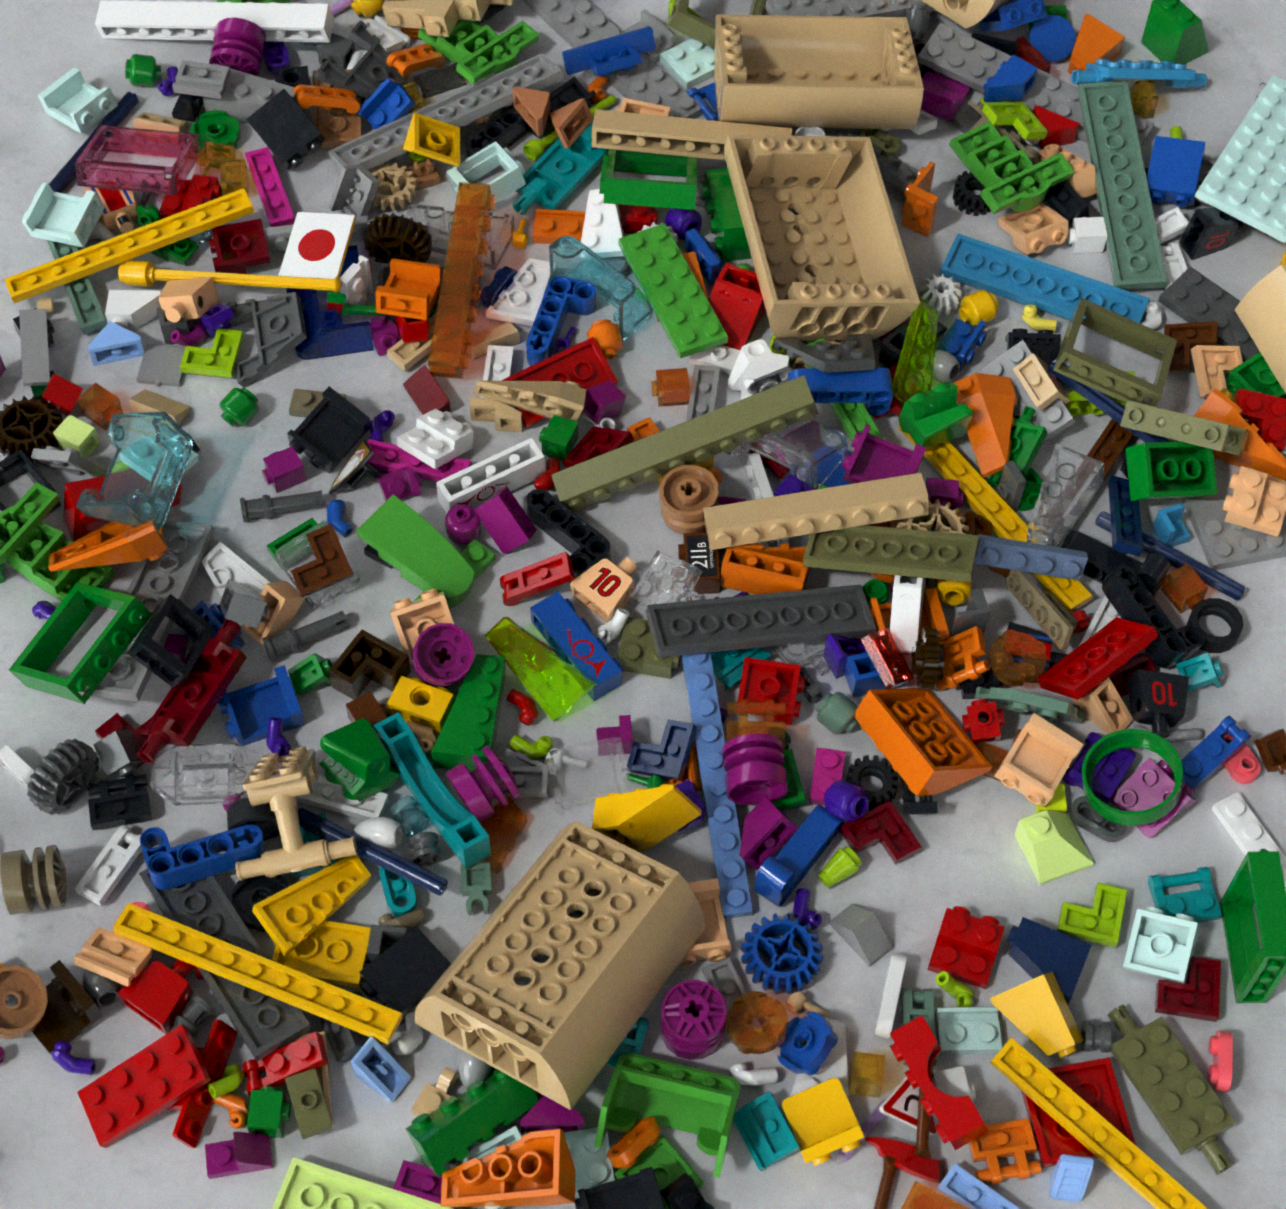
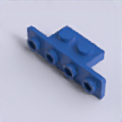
[562,26,656,77]

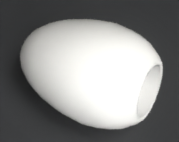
[353,817,403,851]

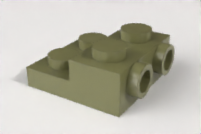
[617,617,680,679]

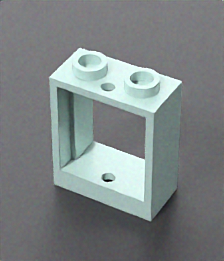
[446,141,526,215]

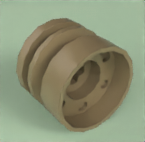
[0,845,67,915]

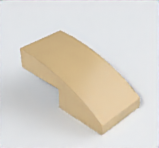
[469,396,523,432]

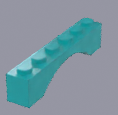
[373,712,491,869]

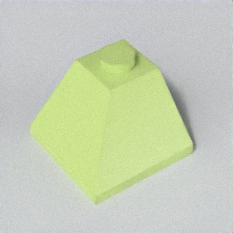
[1014,810,1094,885]

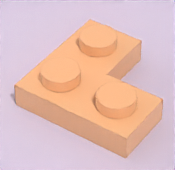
[1191,345,1243,398]

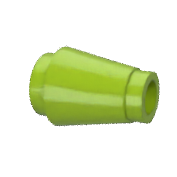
[817,846,862,889]

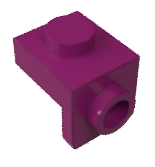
[364,316,400,356]

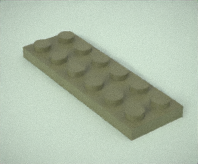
[803,525,979,582]

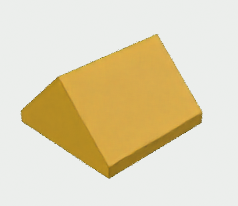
[403,112,460,167]

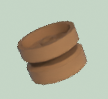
[659,465,719,534]
[0,965,48,1040]

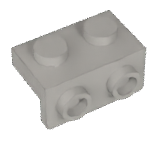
[329,164,380,217]

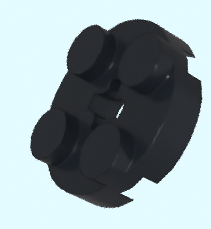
[232,875,289,932]

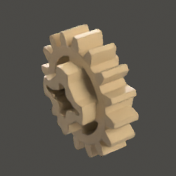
[368,162,417,211]

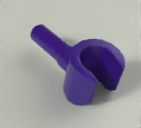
[554,327,577,353]

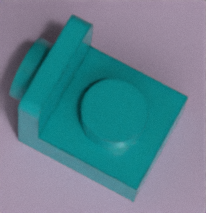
[1176,653,1224,692]

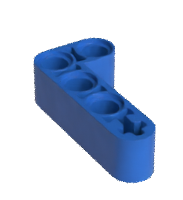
[526,276,596,366]
[788,367,893,416]
[754,804,844,907]
[140,824,266,890]

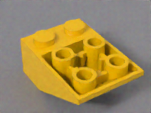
[592,784,702,852]

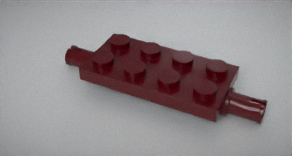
[137,619,247,763]

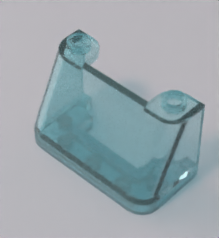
[549,236,653,341]
[76,411,193,529]

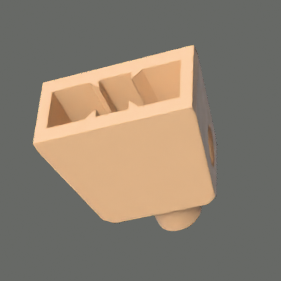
[159,277,219,322]

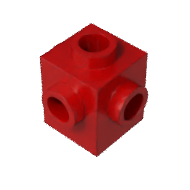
[962,699,1005,744]

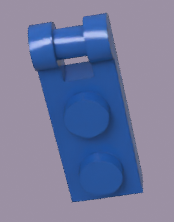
[1181,716,1252,791]

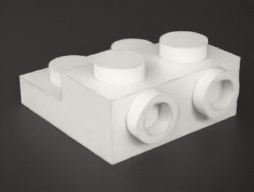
[397,408,474,469]

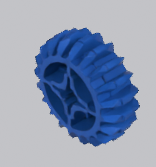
[741,913,823,995]

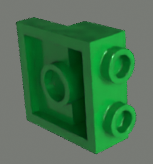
[1227,353,1286,398]

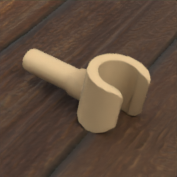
[37,298,55,313]
[784,992,829,1018]

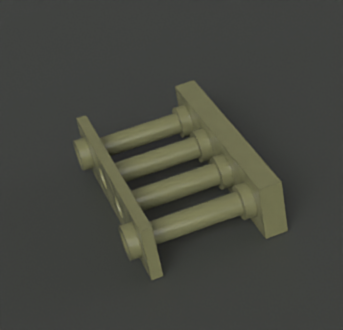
[1120,400,1249,456]

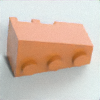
[720,543,811,594]

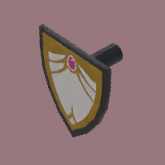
[329,439,384,494]

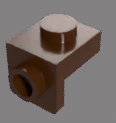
[1254,729,1286,775]

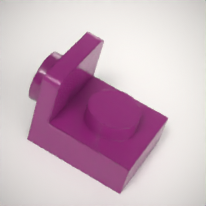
[377,466,422,502]

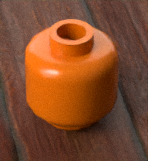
[587,319,623,360]

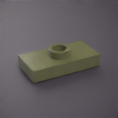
[285,1068,333,1139]

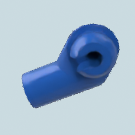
[327,500,353,537]

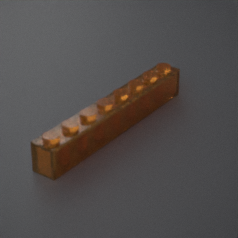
[428,182,495,379]

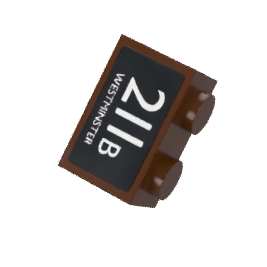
[678,533,720,594]

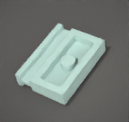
[935,1007,1002,1055]

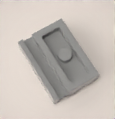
[172,60,231,99]

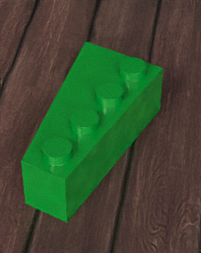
[700,168,752,262]
[405,1069,539,1177]

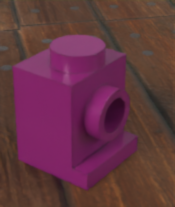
[925,478,963,511]

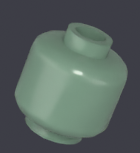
[815,692,858,734]

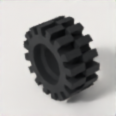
[953,171,991,216]
[846,755,899,811]

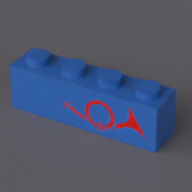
[530,591,623,701]

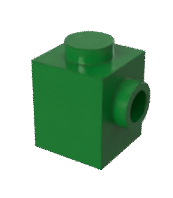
[539,415,579,461]
[247,1086,291,1138]

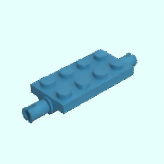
[1071,59,1207,88]

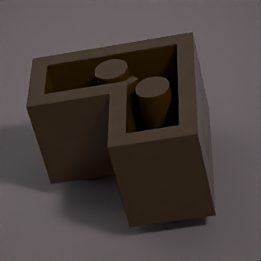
[329,629,411,700]

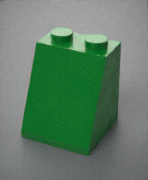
[1141,0,1208,64]

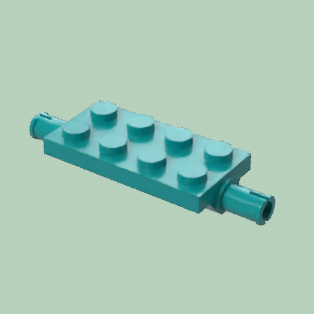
[512,122,609,215]

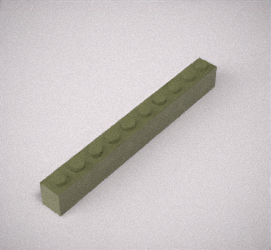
[551,375,819,511]

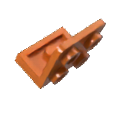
[901,162,939,237]

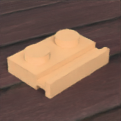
[74,927,152,987]

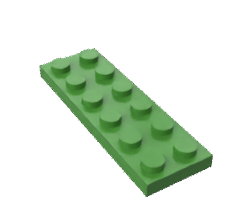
[618,224,728,359]

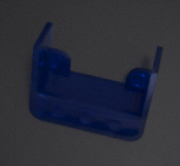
[286,245,374,360]

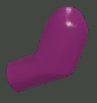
[170,323,207,347]

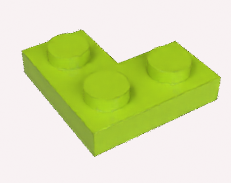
[982,102,1048,141]
[180,328,244,378]
[1057,883,1127,948]

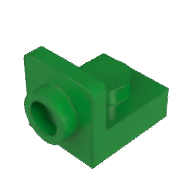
[1019,468,1045,511]
[287,653,333,696]

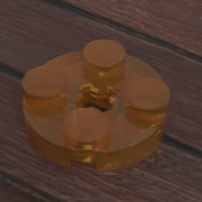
[988,630,1047,687]
[726,991,788,1054]

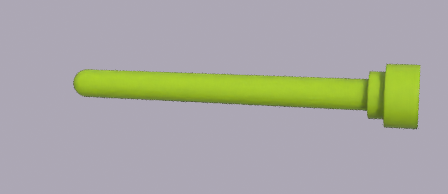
[523,95,617,161]

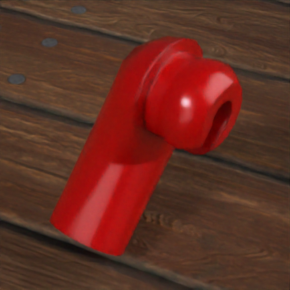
[534,458,560,491]
[506,689,538,726]

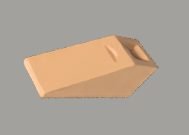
[1036,144,1097,198]

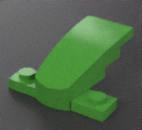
[418,20,540,84]
[949,121,1075,214]
[0,482,114,605]
[356,494,495,609]

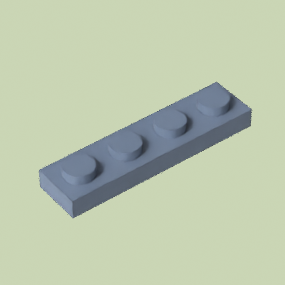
[975,534,1088,581]

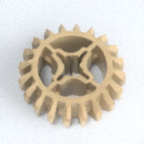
[896,499,969,534]

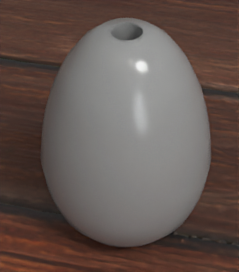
[918,349,960,383]
[458,1049,493,1088]

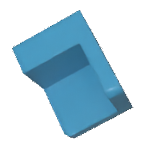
[1152,503,1191,547]

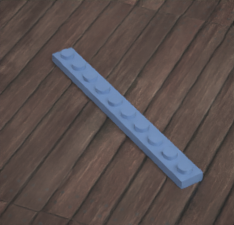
[681,652,753,919]

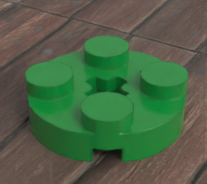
[190,110,241,155]

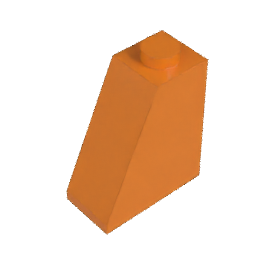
[1067,13,1125,74]

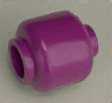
[445,504,481,545]

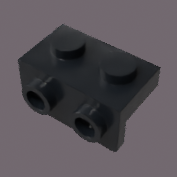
[550,76,596,111]
[172,94,203,122]

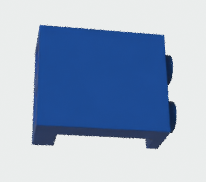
[978,0,1047,32]
[1147,136,1205,207]
[218,665,305,747]

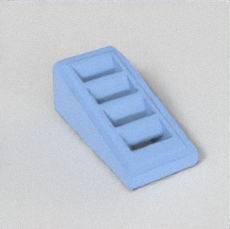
[1050,1154,1094,1202]

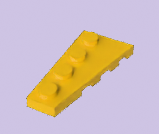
[252,855,371,957]

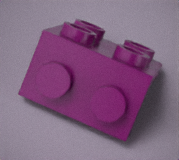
[921,72,970,122]
[1111,757,1198,838]

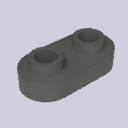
[1069,796,1127,842]

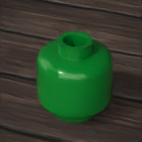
[125,54,161,87]
[219,387,259,426]

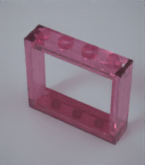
[75,125,199,195]

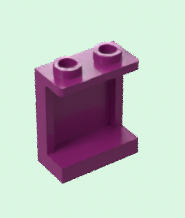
[841,425,926,484]

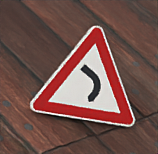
[880,1077,937,1136]

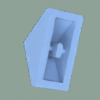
[88,321,144,366]
[351,1037,412,1102]

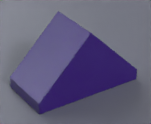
[823,634,869,679]

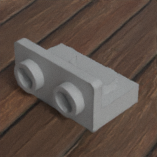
[622,9,675,63]

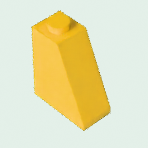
[990,972,1084,1058]

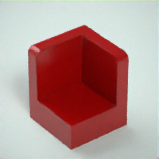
[42,374,83,416]

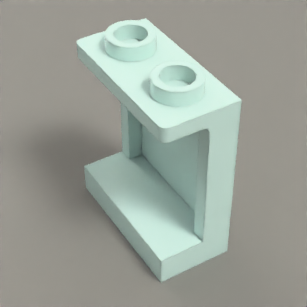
[38,67,118,134]
[22,183,105,248]

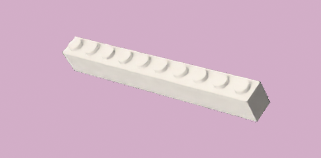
[95,0,334,42]

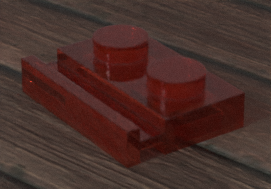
[861,629,915,690]

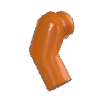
[587,76,609,104]

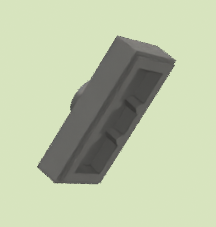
[997,461,1026,512]

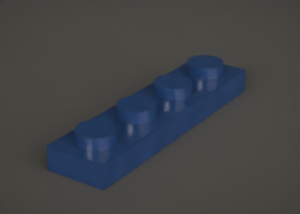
[1108,475,1143,556]

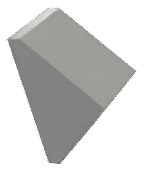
[829,904,892,967]

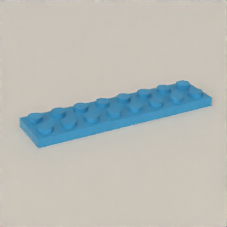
[940,233,1150,323]

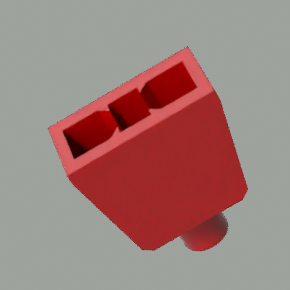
[118,959,194,1034]

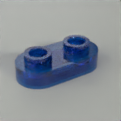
[480,266,517,309]

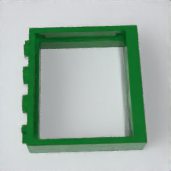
[599,149,697,210]
[9,582,152,704]
[1220,849,1286,1003]

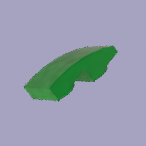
[150,238,199,265]

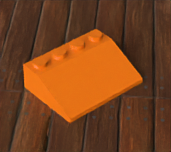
[854,688,993,796]

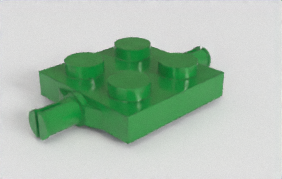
[976,406,1048,487]

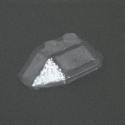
[150,742,263,806]

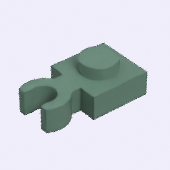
[460,862,492,915]

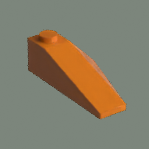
[954,373,1017,478]
[1194,388,1286,481]
[441,1129,576,1207]

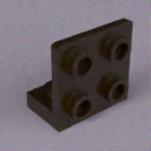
[32,960,102,1055]

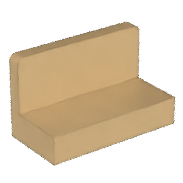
[1012,353,1071,411]

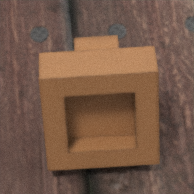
[408,158,441,191]

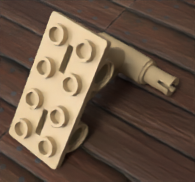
[235,746,358,881]

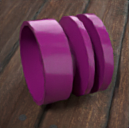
[209,18,265,76]
[412,623,474,688]
[722,733,788,805]
[445,745,521,823]
[661,980,727,1060]

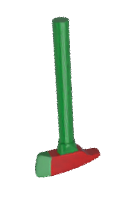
[327,292,440,326]

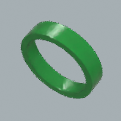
[1082,729,1183,826]

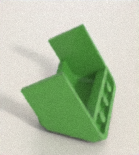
[595,1053,741,1178]

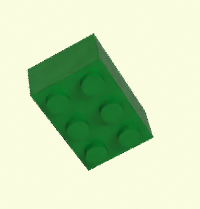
[1125,442,1218,502]

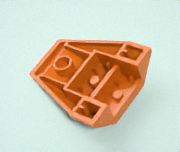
[48,503,168,572]

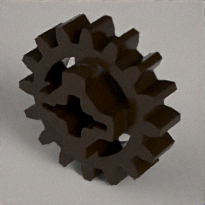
[911,628,945,690]

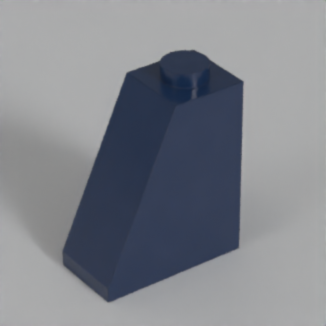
[1006,917,1092,1005]

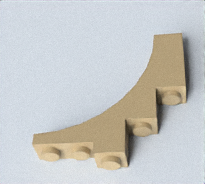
[382,0,515,37]

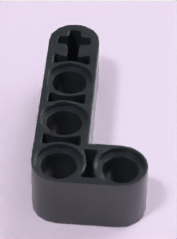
[466,105,555,158]
[526,489,611,583]
[1059,530,1170,598]
[1102,565,1205,668]

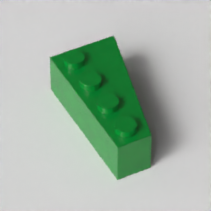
[431,654,506,771]

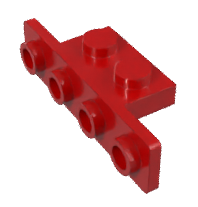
[167,1020,238,1148]

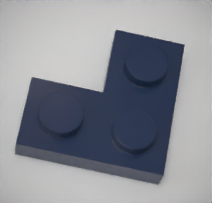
[626,719,698,782]

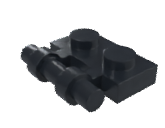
[87,773,152,831]

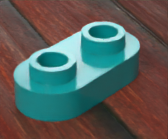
[379,867,417,917]

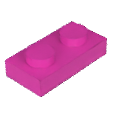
[809,747,845,806]

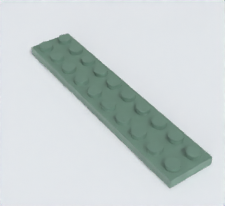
[1077,81,1167,290]

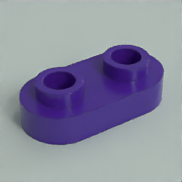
[262,41,291,74]

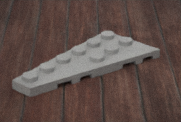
[1184,499,1286,570]

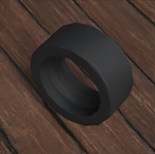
[1186,598,1243,653]
[227,797,280,841]

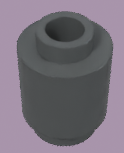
[905,4,930,39]

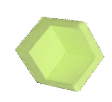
[53,415,100,459]

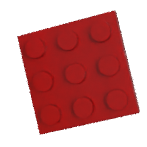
[1021,1057,1136,1168]

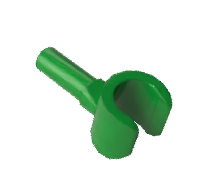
[625,773,663,789]

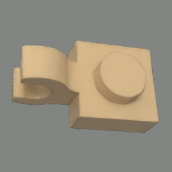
[411,1067,458,1117]

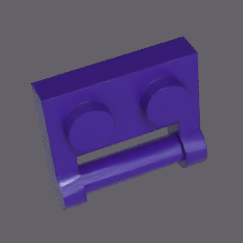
[1062,732,1136,803]

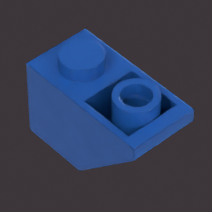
[983,54,1037,102]
[844,651,907,697]

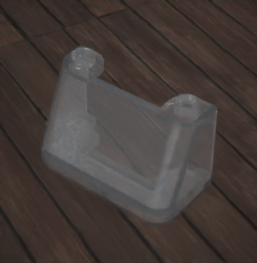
[725,419,848,490]

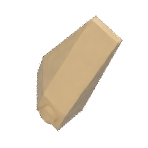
[473,380,586,422]

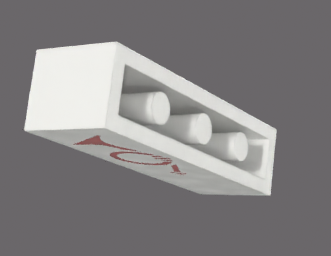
[436,438,545,513]

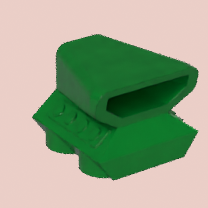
[898,382,973,448]
[319,718,400,802]

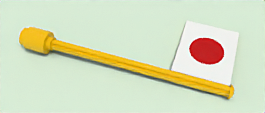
[118,212,356,293]

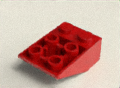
[708,263,766,350]

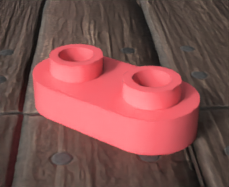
[1222,733,1261,784]
[1208,1030,1233,1092]

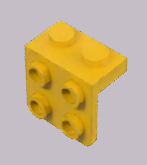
[782,1078,864,1166]

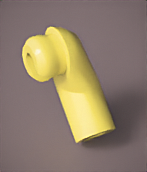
[1022,304,1057,332]

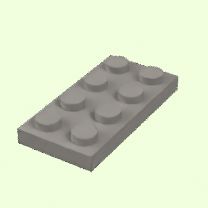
[979,340,1076,444]

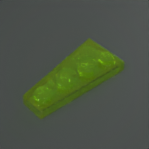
[892,299,939,403]
[484,617,597,722]

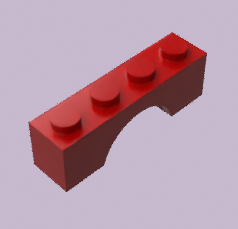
[890,1015,989,1150]

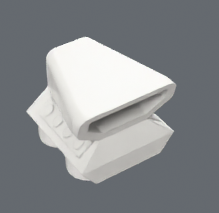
[727,339,792,400]

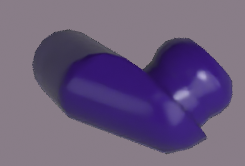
[266,717,291,757]
[793,888,822,930]
[51,1041,96,1075]

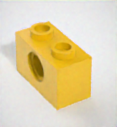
[387,676,455,735]

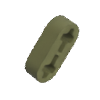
[859,128,901,157]

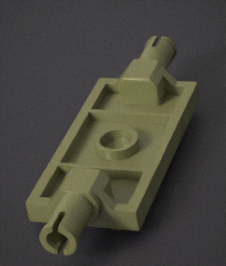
[1108,1005,1236,1175]

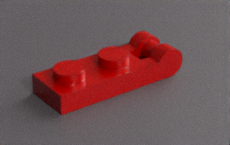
[500,552,575,606]
[242,1032,328,1096]

